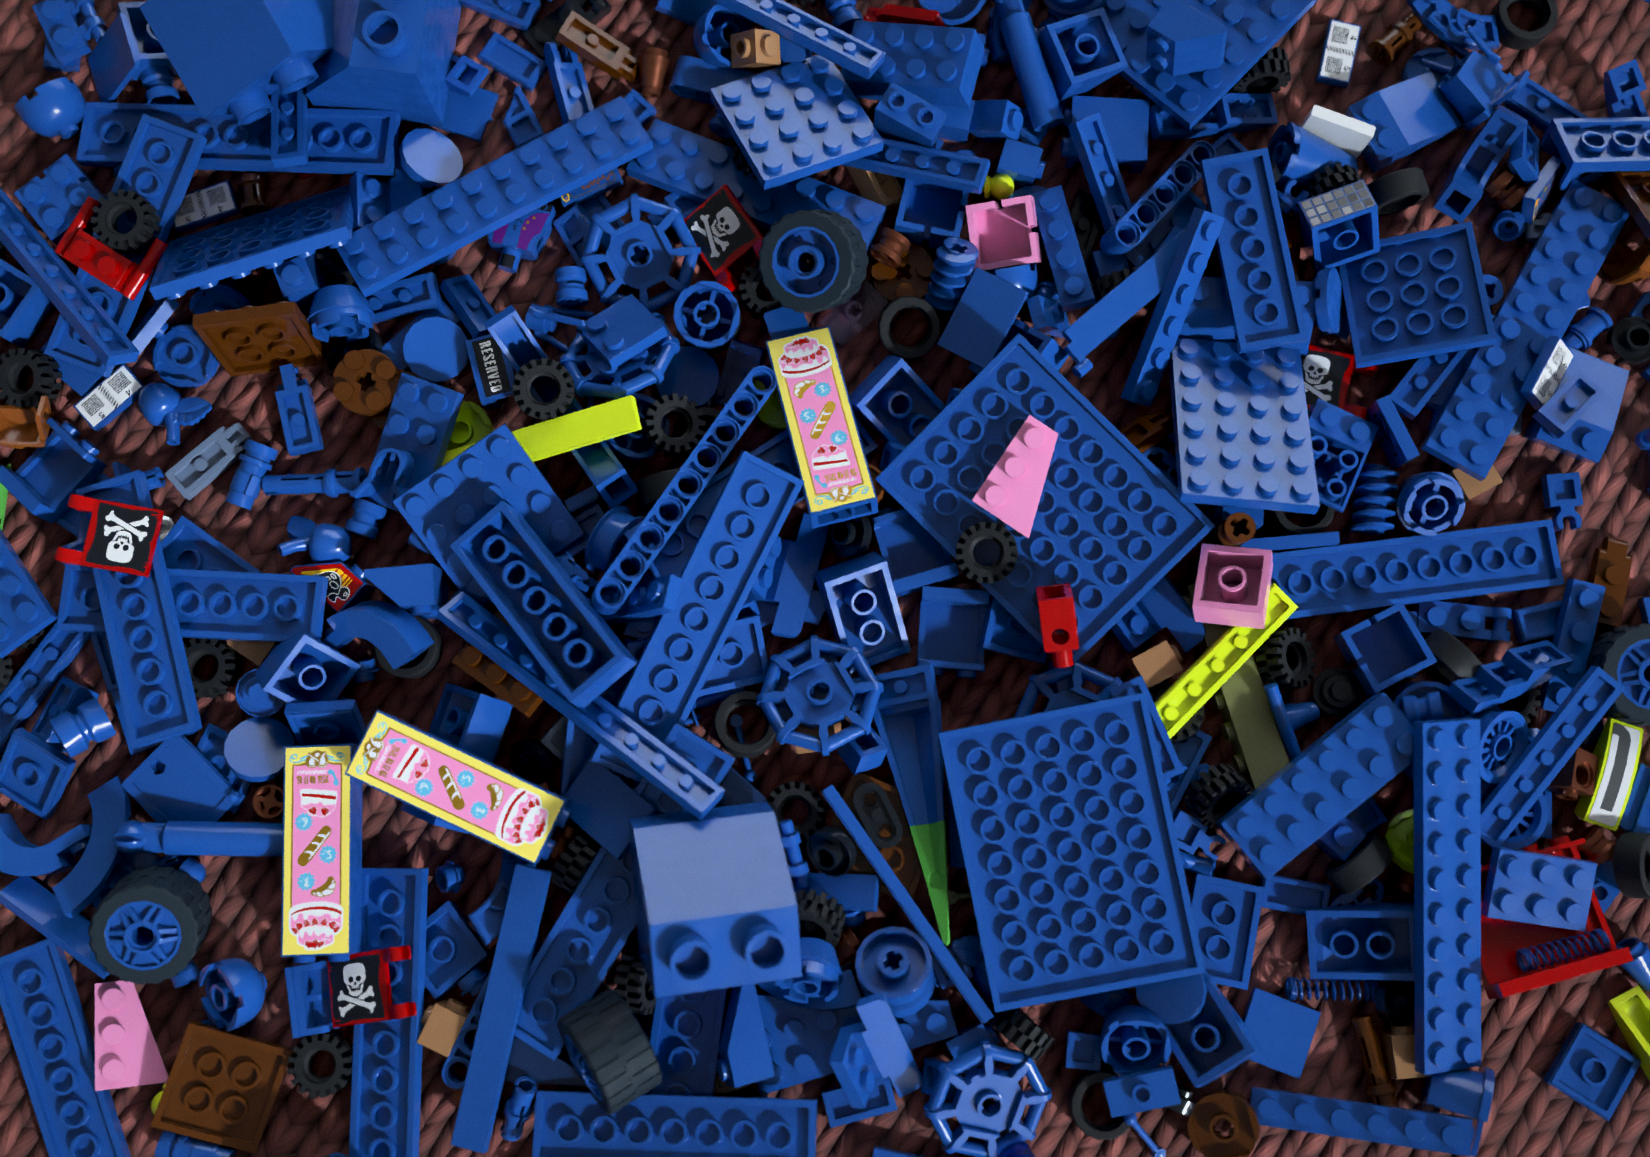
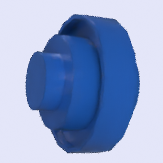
[236,668,286,717]

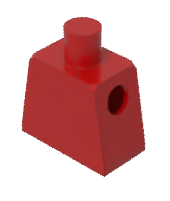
[1035,583,1079,668]

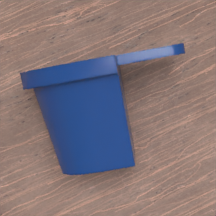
[1438,50,1530,131]
[1420,1066,1495,1157]

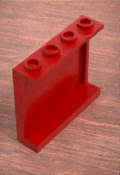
[1481,835,1634,1000]

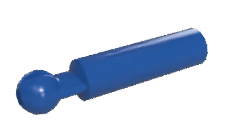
[992,0,1064,132]
[113,820,283,857]

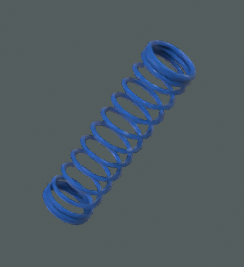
[1516,928,1610,972]
[1285,977,1378,1002]

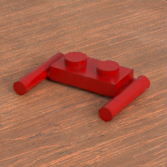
[54,196,168,301]

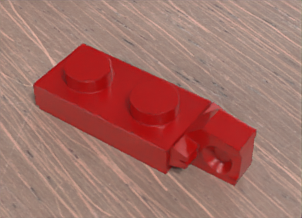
[863,4,945,26]

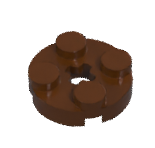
[871,242,934,303]
[333,349,400,416]
[1187,1090,1260,1157]

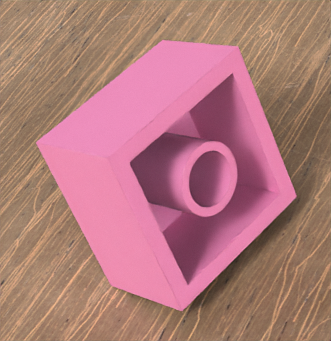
[1192,543,1273,629]

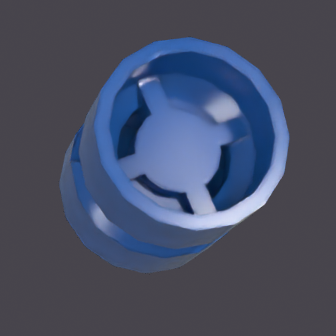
[48,697,117,758]

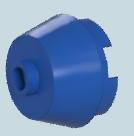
[307,284,376,343]
[1397,472,1465,536]
[775,937,843,1004]

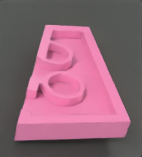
[972,415,1058,539]
[95,981,169,1091]

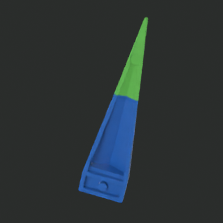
[873,664,950,945]

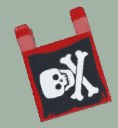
[684,184,764,294]
[1301,345,1379,420]
[54,494,164,577]
[327,945,417,1028]

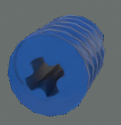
[924,237,979,311]
[1350,464,1400,536]

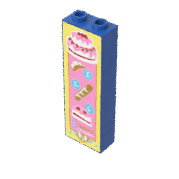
[765,326,878,529]
[344,710,572,865]
[281,744,363,963]

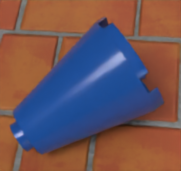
[1267,122,1359,188]

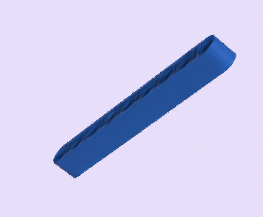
[591,366,777,615]

